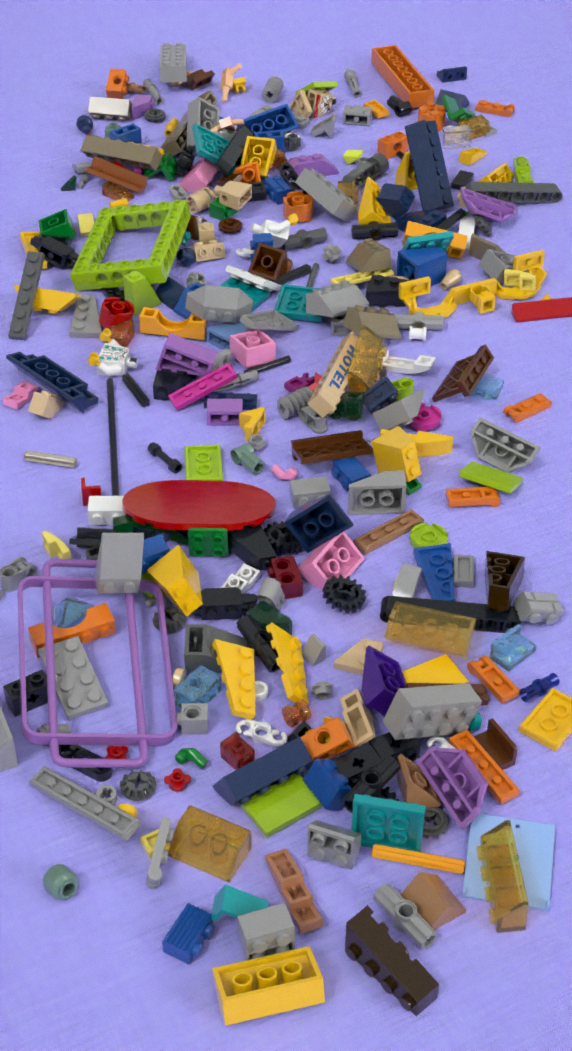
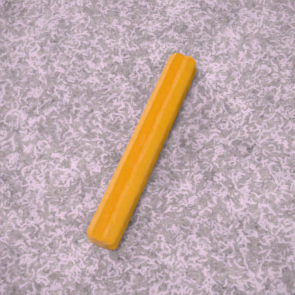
[372,844,465,874]

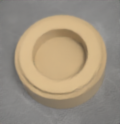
[172,668,186,690]

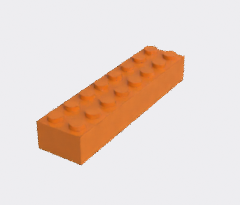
[371,45,435,109]

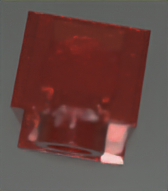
[220,731,255,770]

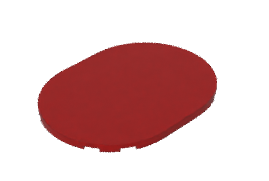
[122,480,276,531]

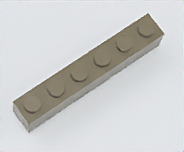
[80,135,163,171]

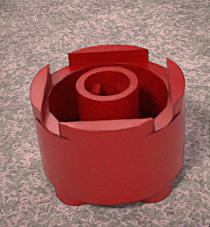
[99,297,134,333]

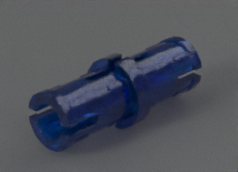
[519,673,560,702]

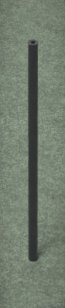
[107,378,119,496]

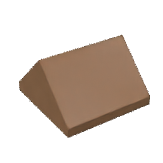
[397,754,441,808]
[400,872,466,930]

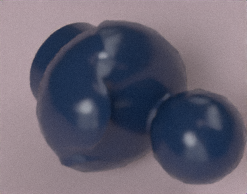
[76,115,93,135]
[176,248,196,267]

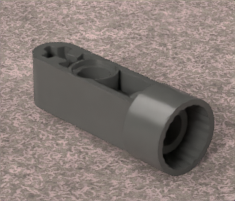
[342,153,389,189]

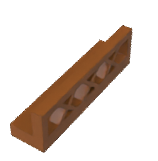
[86,156,149,193]

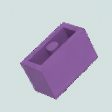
[207,399,243,426]

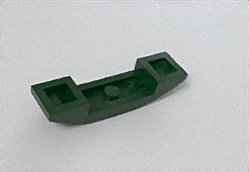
[113,515,189,544]

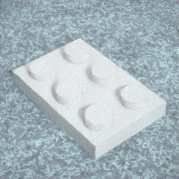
[225,265,281,292]

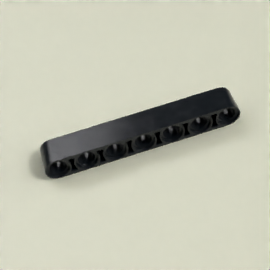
[214,124,254,176]
[380,596,521,634]

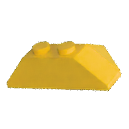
[14,285,81,314]

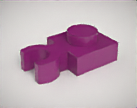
[284,372,315,392]

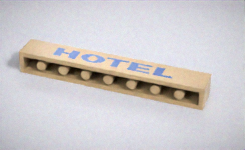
[307,330,367,418]

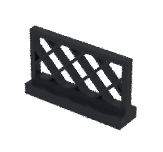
[69,527,155,548]

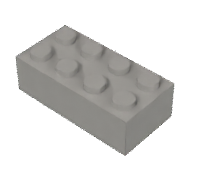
[295,168,358,222]
[383,683,482,740]

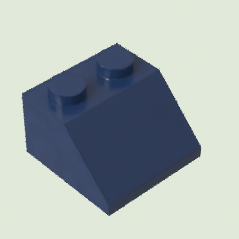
[376,183,416,221]

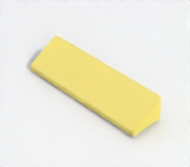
[330,268,394,286]

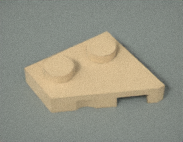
[289,90,313,118]
[334,638,384,675]

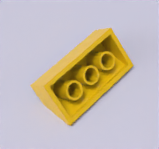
[212,946,325,1026]

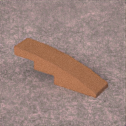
[265,848,324,934]

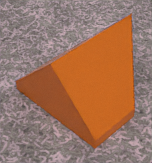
[233,161,261,183]

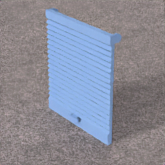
[462,814,555,911]

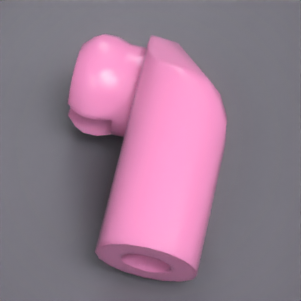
[271,464,298,480]

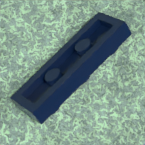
[204,392,258,410]

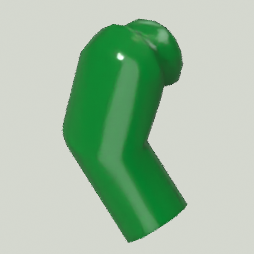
[175,748,208,769]

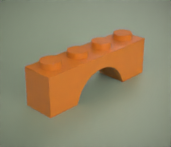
[28,603,116,658]

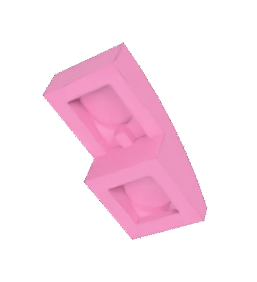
[3,381,39,410]

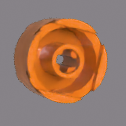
[418,101,446,131]
[283,191,313,222]

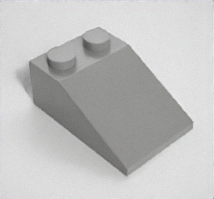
[479,249,527,284]
[372,389,425,431]
[348,471,406,515]
[95,533,144,594]

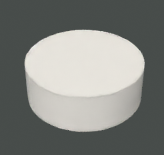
[255,681,268,702]

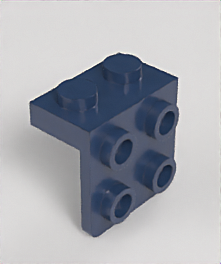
[358,376,399,414]

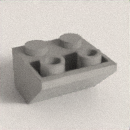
[307,820,362,870]
[237,903,295,961]

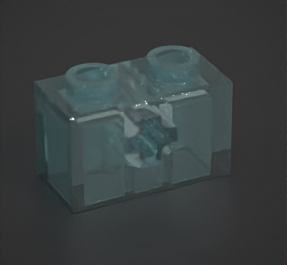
[174,665,221,708]

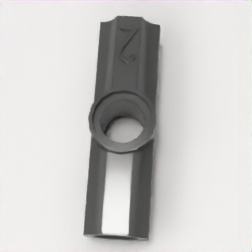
[282,227,328,251]

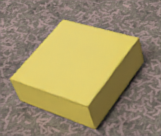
[140,829,171,859]

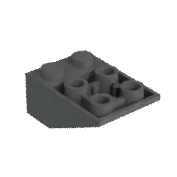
[184,624,248,672]

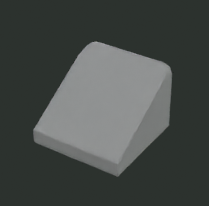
[302,633,326,666]

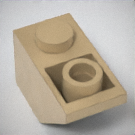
[28,390,65,419]

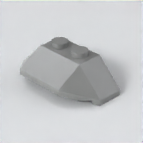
[185,285,253,323]
[470,417,541,473]

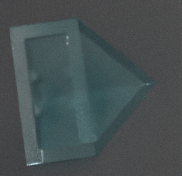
[54,598,94,628]

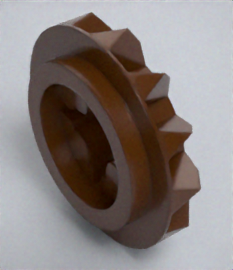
[218,218,242,234]

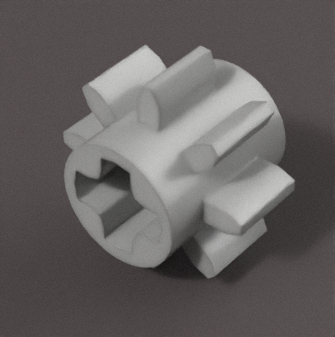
[322,243,342,263]
[186,271,206,287]

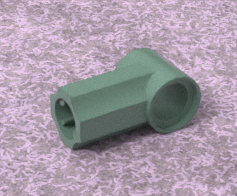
[230,443,265,475]

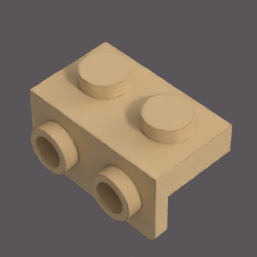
[189,240,226,262]

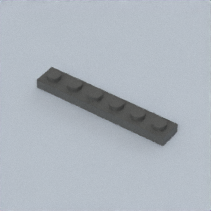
[8,251,45,340]

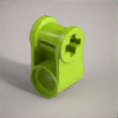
[387,378,414,404]

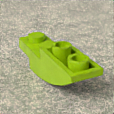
[513,156,533,183]

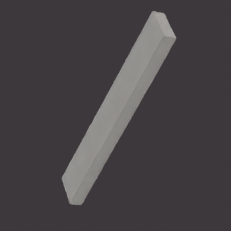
[29,766,141,842]

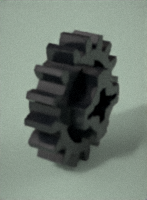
[176,145,195,177]
[264,521,302,555]
[322,575,366,614]

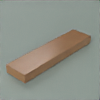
[353,509,424,555]

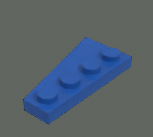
[413,543,455,601]

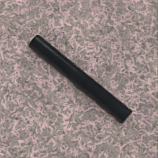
[244,355,291,373]

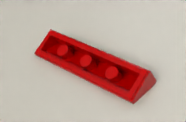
[511,297,572,322]

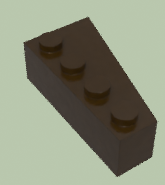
[485,551,525,611]
[345,905,439,1016]

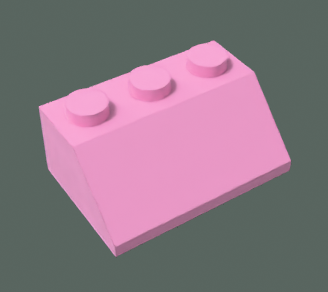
[178,157,219,193]
[298,532,365,590]

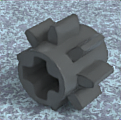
[284,133,301,151]

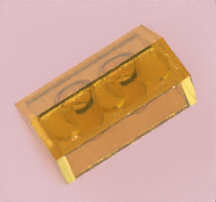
[168,805,252,883]

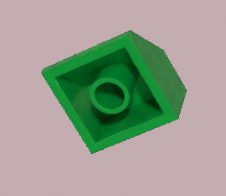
[39,209,76,241]

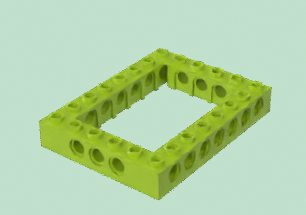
[70,200,191,291]

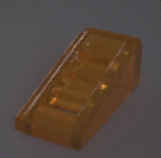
[102,181,134,202]

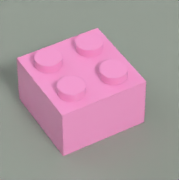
[230,329,276,368]

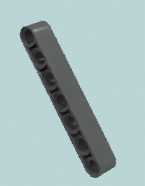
[466,182,563,203]

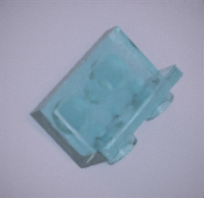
[471,374,504,400]
[490,624,537,672]

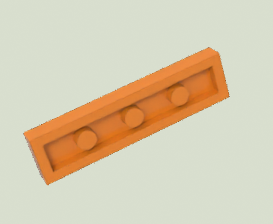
[449,730,520,805]

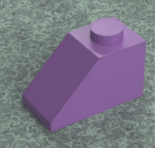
[131,94,154,120]

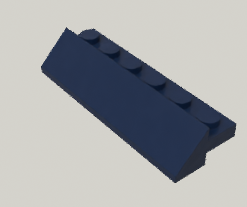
[405,120,454,211]
[6,352,98,414]

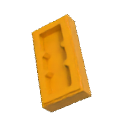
[364,100,389,118]

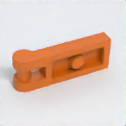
[475,100,515,117]
[503,393,552,423]
[446,487,501,507]
[467,655,520,704]

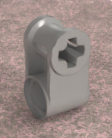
[298,405,328,434]
[0,557,38,592]
[257,577,285,610]

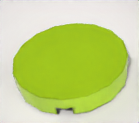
[409,523,448,548]

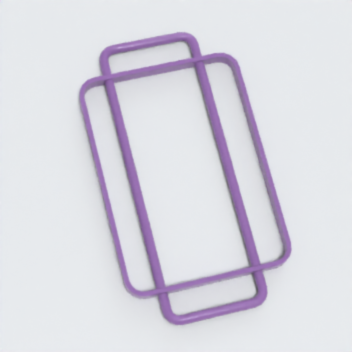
[17,558,177,768]

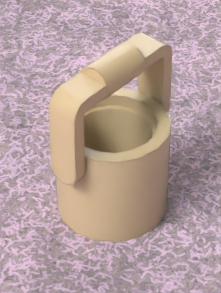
[185,187,219,214]

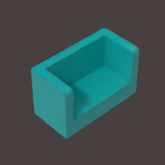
[211,884,269,922]

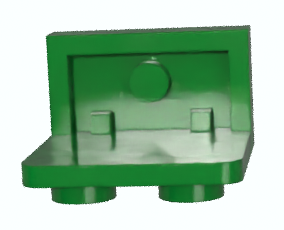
[442,95,476,125]
[143,152,178,182]
[188,528,229,557]

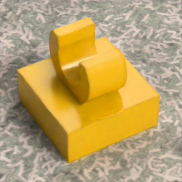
[231,77,246,94]

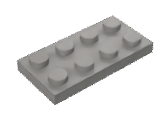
[38,636,108,721]

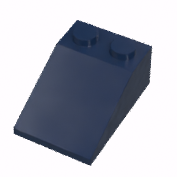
[394,209,447,232]
[284,494,354,553]

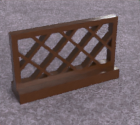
[432,344,494,402]
[291,430,373,464]

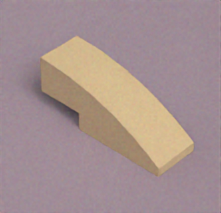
[340,688,375,748]

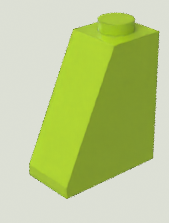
[123,270,161,316]

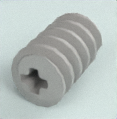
[262,76,284,103]
[277,386,313,419]

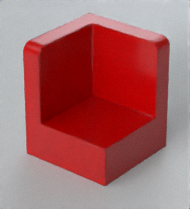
[81,477,102,506]

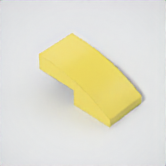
[77,213,94,237]
[504,269,536,291]
[42,531,71,559]

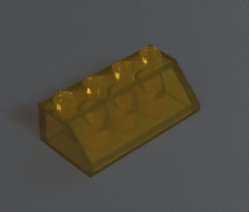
[347,325,387,399]
[384,601,477,659]
[476,820,529,933]

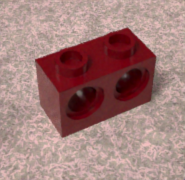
[268,555,303,599]

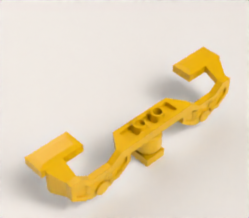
[399,250,547,318]

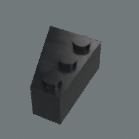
[365,275,418,308]

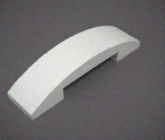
[459,216,475,252]
[367,348,436,374]

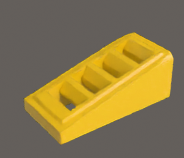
[459,148,487,166]

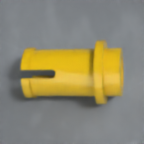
[109,197,129,208]

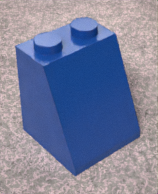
[396,247,447,286]

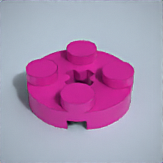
[408,403,441,432]

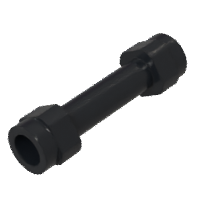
[147,442,182,473]

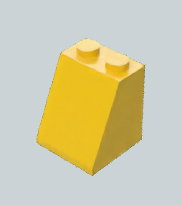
[371,426,422,482]
[147,545,203,617]

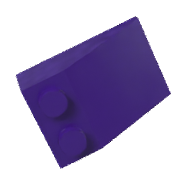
[361,645,406,717]

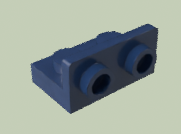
[437,66,467,83]

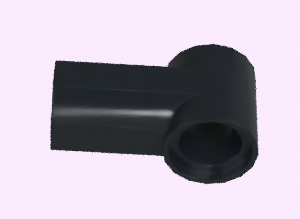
[387,95,412,117]

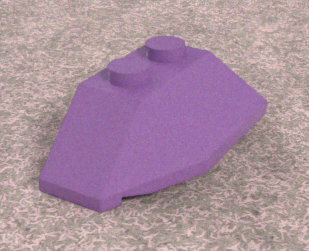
[281,153,339,181]
[460,187,517,223]
[416,747,488,830]

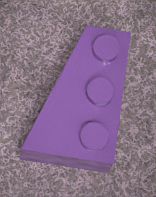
[155,333,218,376]

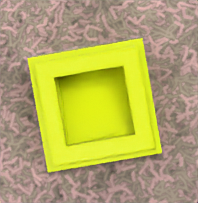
[343,150,363,165]

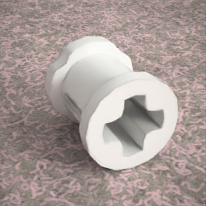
[409,326,426,342]

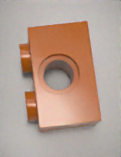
[106,68,129,99]
[377,131,408,159]
[300,717,355,764]

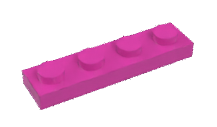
[168,363,238,411]

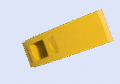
[380,429,454,457]

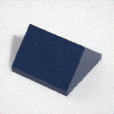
[435,89,469,113]
[155,276,186,310]

